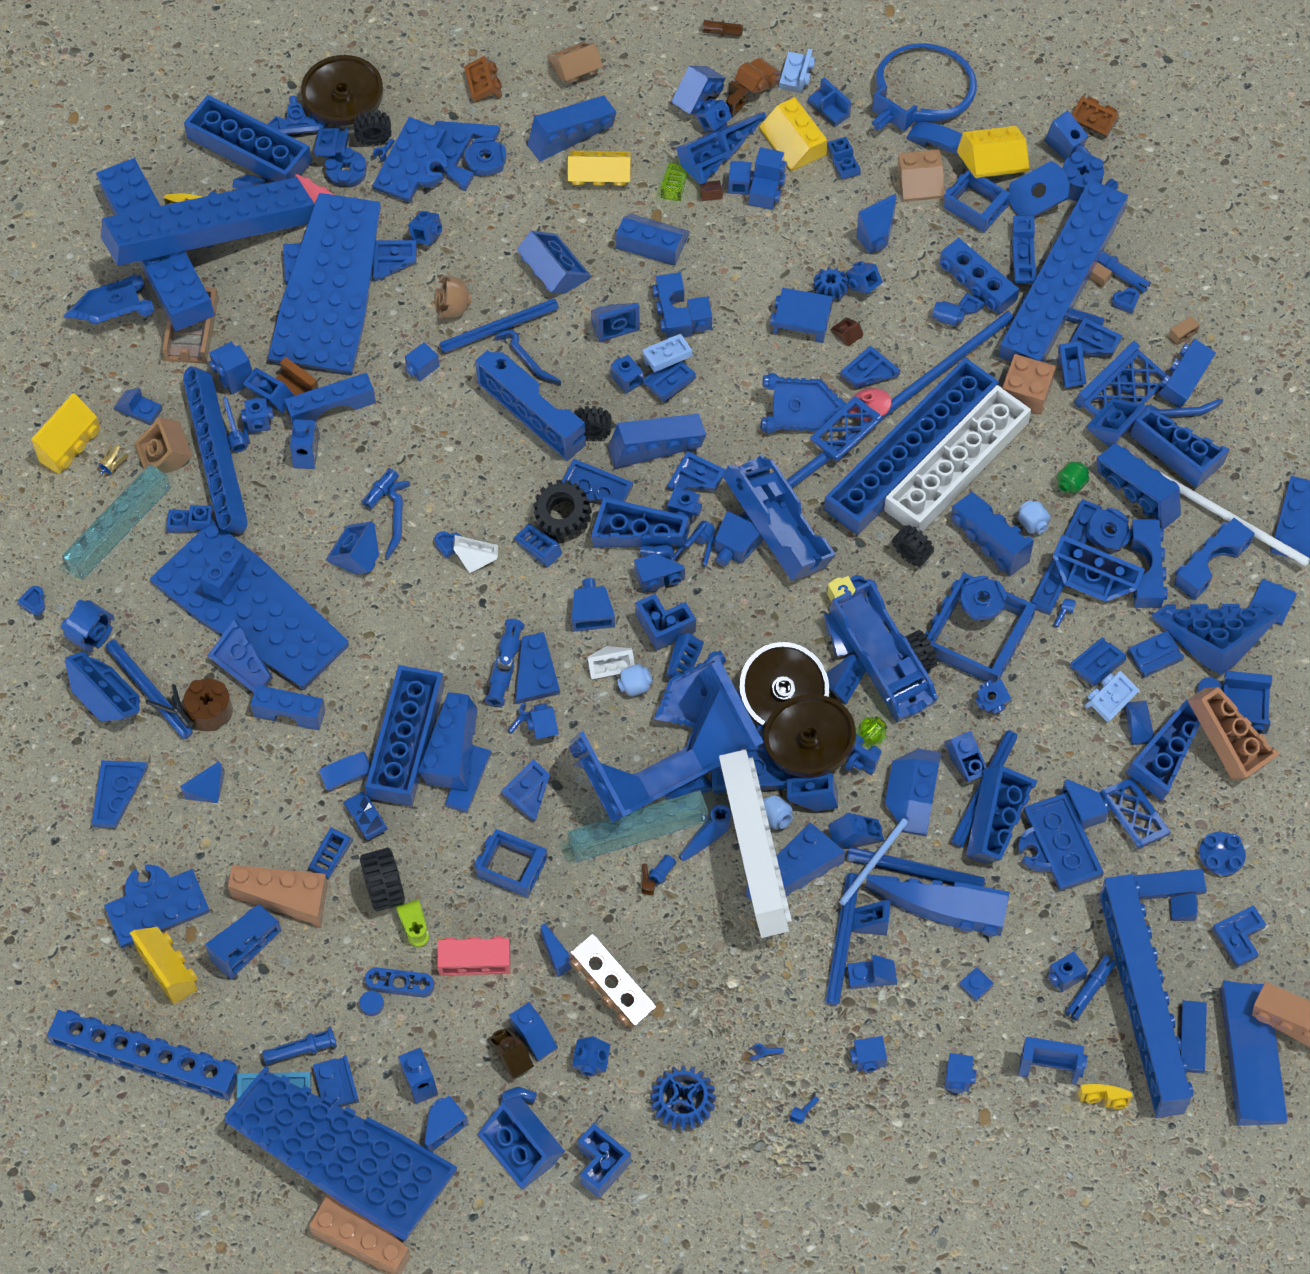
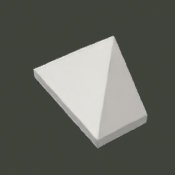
[454,535,498,573]
[587,646,635,679]

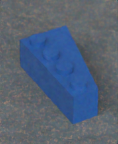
[1130,408,1230,488]
[591,497,690,547]
[1126,699,1200,801]
[746,822,845,900]

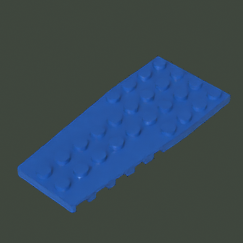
[268,193,381,375]
[150,520,349,690]
[224,1067,457,1241]

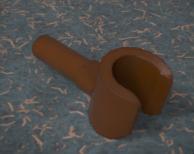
[642,864,655,895]

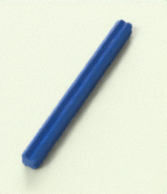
[439,299,559,353]
[106,639,193,739]
[952,730,1018,848]
[847,847,985,887]
[826,873,859,1006]

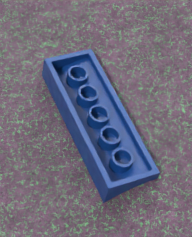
[1220,980,1288,1126]

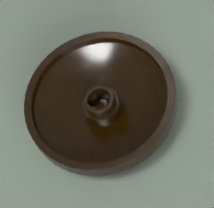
[301,55,383,125]
[738,642,829,727]
[764,694,856,778]

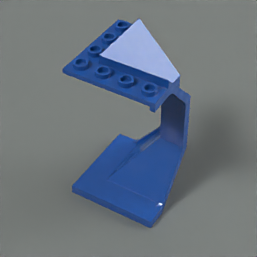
[569,659,764,823]

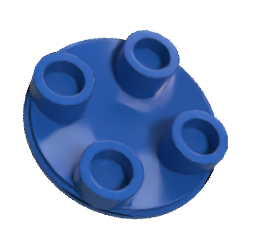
[1199,832,1246,875]

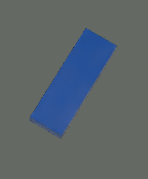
[445,745,492,813]
[1133,869,1207,900]
[1180,1000,1207,1073]

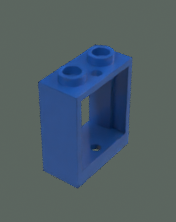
[944,170,1011,233]
[474,829,548,898]

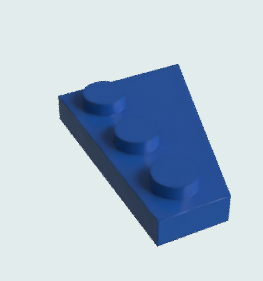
[562,458,633,503]
[516,632,560,704]

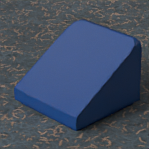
[1170,893,1198,921]

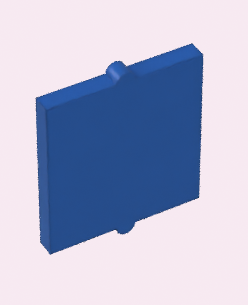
[1249,579,1297,626]

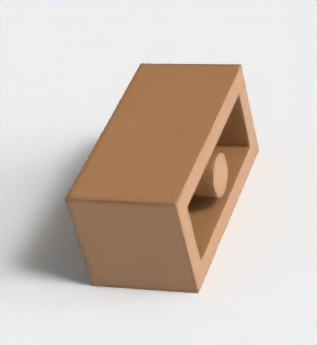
[1089,262,1112,287]
[1169,316,1200,345]

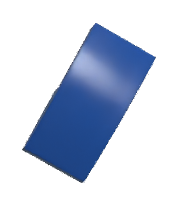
[827,137,861,180]
[166,505,213,532]
[824,613,855,657]
[319,751,371,791]

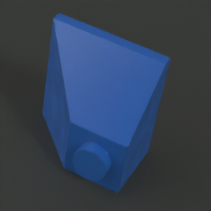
[856,194,896,254]
[591,303,640,342]
[326,521,379,574]

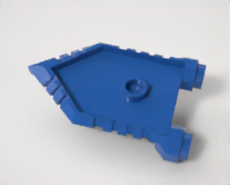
[63,275,155,325]
[760,373,847,433]
[654,650,739,727]

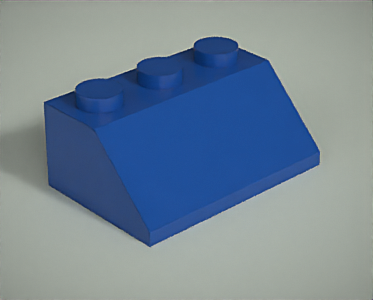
[616,214,690,266]
[517,231,592,294]
[478,1096,565,1189]

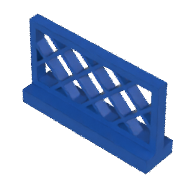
[1074,341,1166,417]

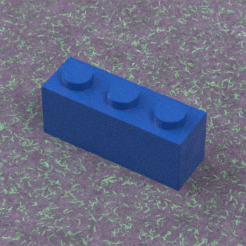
[1158,339,1216,408]

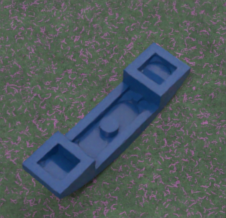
[907,122,965,164]
[1012,216,1036,284]

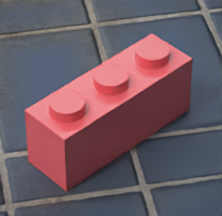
[438,936,511,976]

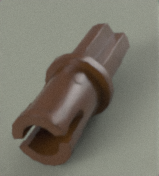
[703,20,743,36]

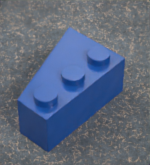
[205,904,282,980]

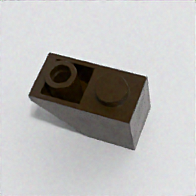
[487,1028,534,1079]

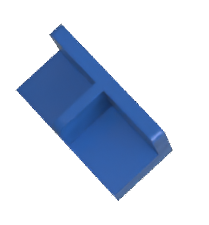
[808,77,851,127]

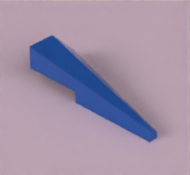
[676,112,766,184]

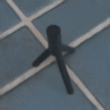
[145,684,194,728]

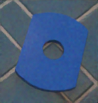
[1009,161,1070,217]

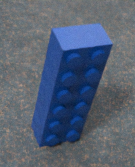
[184,95,312,182]
[365,665,445,807]

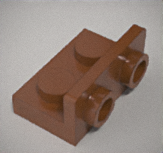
[464,56,502,102]
[1072,96,1120,137]

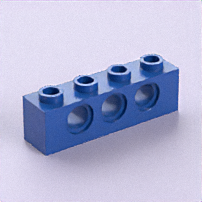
[939,237,1019,315]

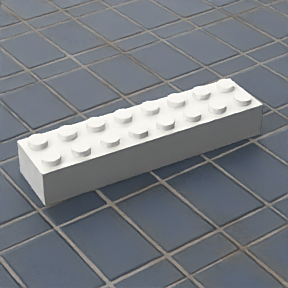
[884,385,1031,532]
[719,750,792,938]

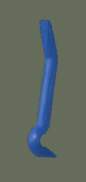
[495,330,561,386]
[1141,399,1223,417]
[386,481,410,560]

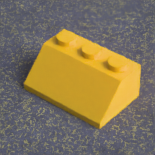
[759,97,827,172]
[957,126,1030,178]
[568,150,632,186]
[31,393,101,474]
[130,927,198,1005]

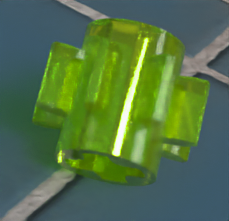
[859,716,888,744]

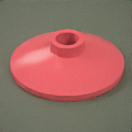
[849,388,892,421]

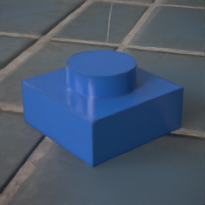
[959,967,994,1002]

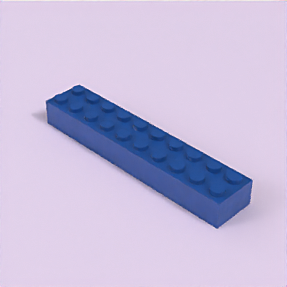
[96,158,215,332]
[101,177,315,266]
[999,179,1128,362]
[824,357,999,536]
[1099,874,1194,1118]

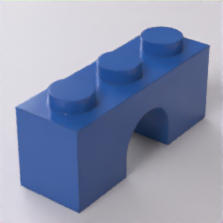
[652,272,692,339]
[250,685,326,730]

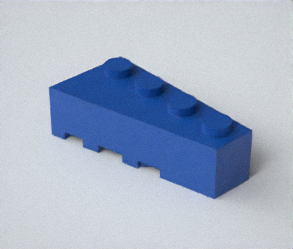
[527,95,617,162]
[608,413,706,469]
[1097,443,1181,529]
[951,492,1034,577]
[418,692,477,791]
[966,765,1037,864]

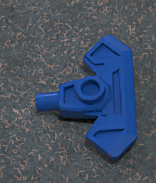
[267,96,327,135]

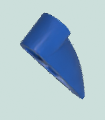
[679,804,731,861]

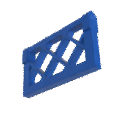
[810,396,883,462]
[1099,778,1171,849]

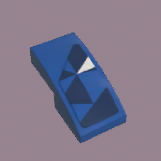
[343,791,388,840]

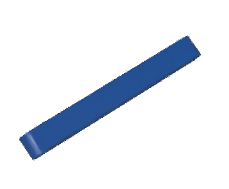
[183,366,248,534]

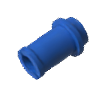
[649,854,676,885]

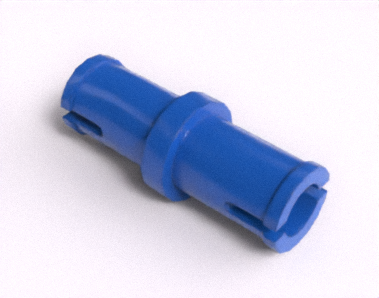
[361,468,399,509]

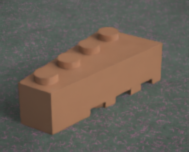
[1188,687,1280,779]
[228,865,328,928]
[1252,982,1310,1047]
[309,1194,411,1274]

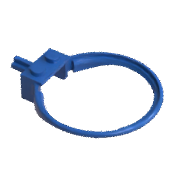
[872,43,977,131]

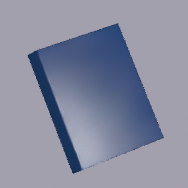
[1086,398,1146,447]

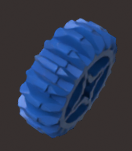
[650,1065,716,1131]

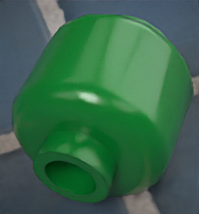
[1056,462,1089,494]

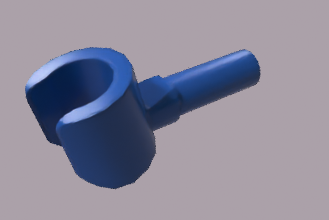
[373,138,395,162]
[1053,599,1076,628]
[508,703,533,734]
[748,1043,784,1061]
[790,1096,819,1124]

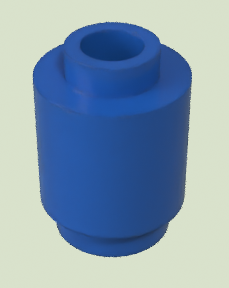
[932,301,965,327]

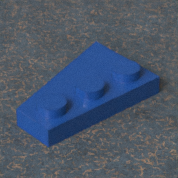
[207,620,273,692]
[92,760,149,828]

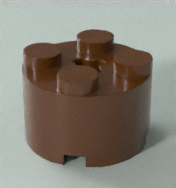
[183,678,233,731]

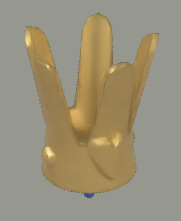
[98,443,129,475]

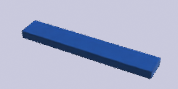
[1031,499,1102,615]

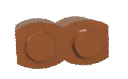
[734,58,780,93]

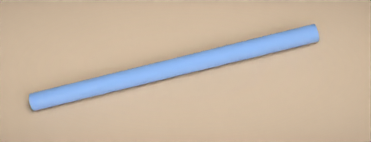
[839,818,908,906]

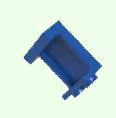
[770,287,833,343]
[1222,671,1272,734]
[1018,1037,1088,1085]

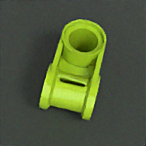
[396,899,429,947]

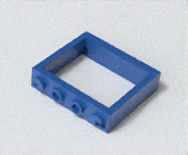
[925,572,1037,683]

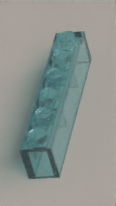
[62,464,171,581]
[567,790,708,863]

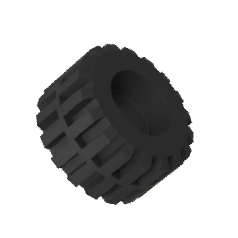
[533,480,592,540]
[360,847,405,912]

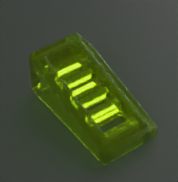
[661,163,688,201]

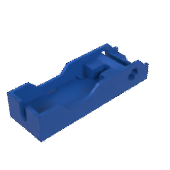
[475,350,586,461]
[722,455,836,581]
[829,580,939,723]

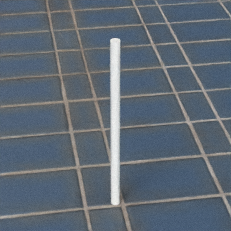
[1161,472,1310,566]

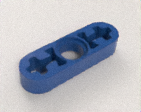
[365,967,434,998]

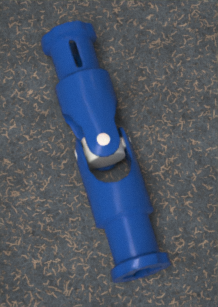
[484,618,525,707]

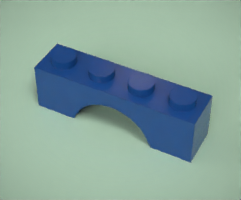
[284,372,376,426]
[1174,518,1255,600]
[1130,519,1168,608]

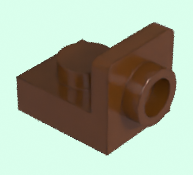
[726,80,748,118]

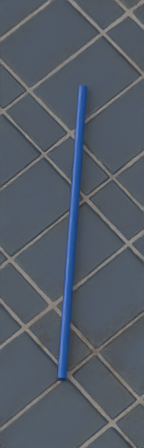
[739,311,1014,522]

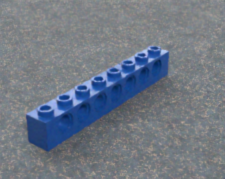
[47,1010,239,1100]

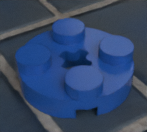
[465,137,507,176]
[325,147,367,188]
[1086,508,1132,553]
[960,576,1006,621]

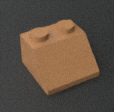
[547,41,603,83]
[897,149,944,202]
[135,417,192,478]

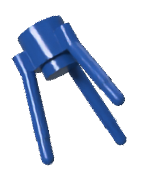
[223,397,250,453]
[671,521,716,566]

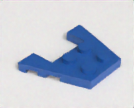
[434,121,501,191]

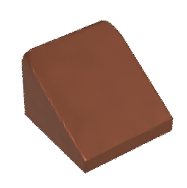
[699,180,723,201]
[831,317,863,346]

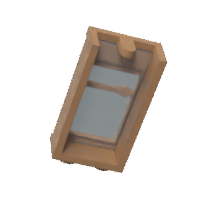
[162,287,219,364]

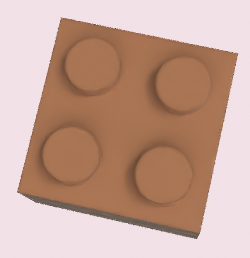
[1002,354,1056,414]

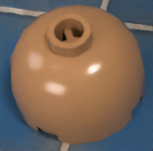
[435,276,472,318]

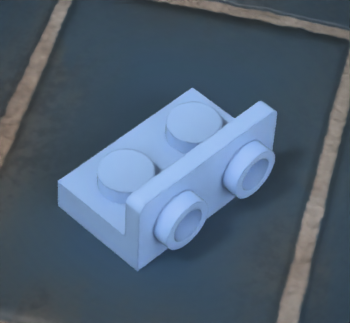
[779,49,815,93]
[642,334,693,372]
[1084,671,1139,722]

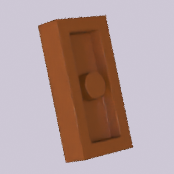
[276,357,319,396]

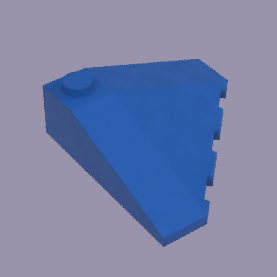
[1152,604,1281,675]

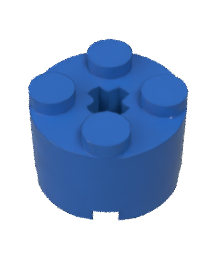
[1062,151,1104,202]
[61,599,115,653]

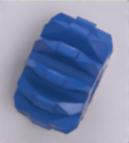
[813,266,848,303]

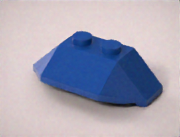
[1053,535,1145,602]
[65,652,140,721]
[885,748,941,837]

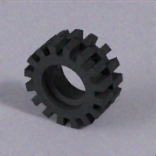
[353,110,392,146]
[574,406,612,441]
[892,525,934,566]
[905,630,938,671]

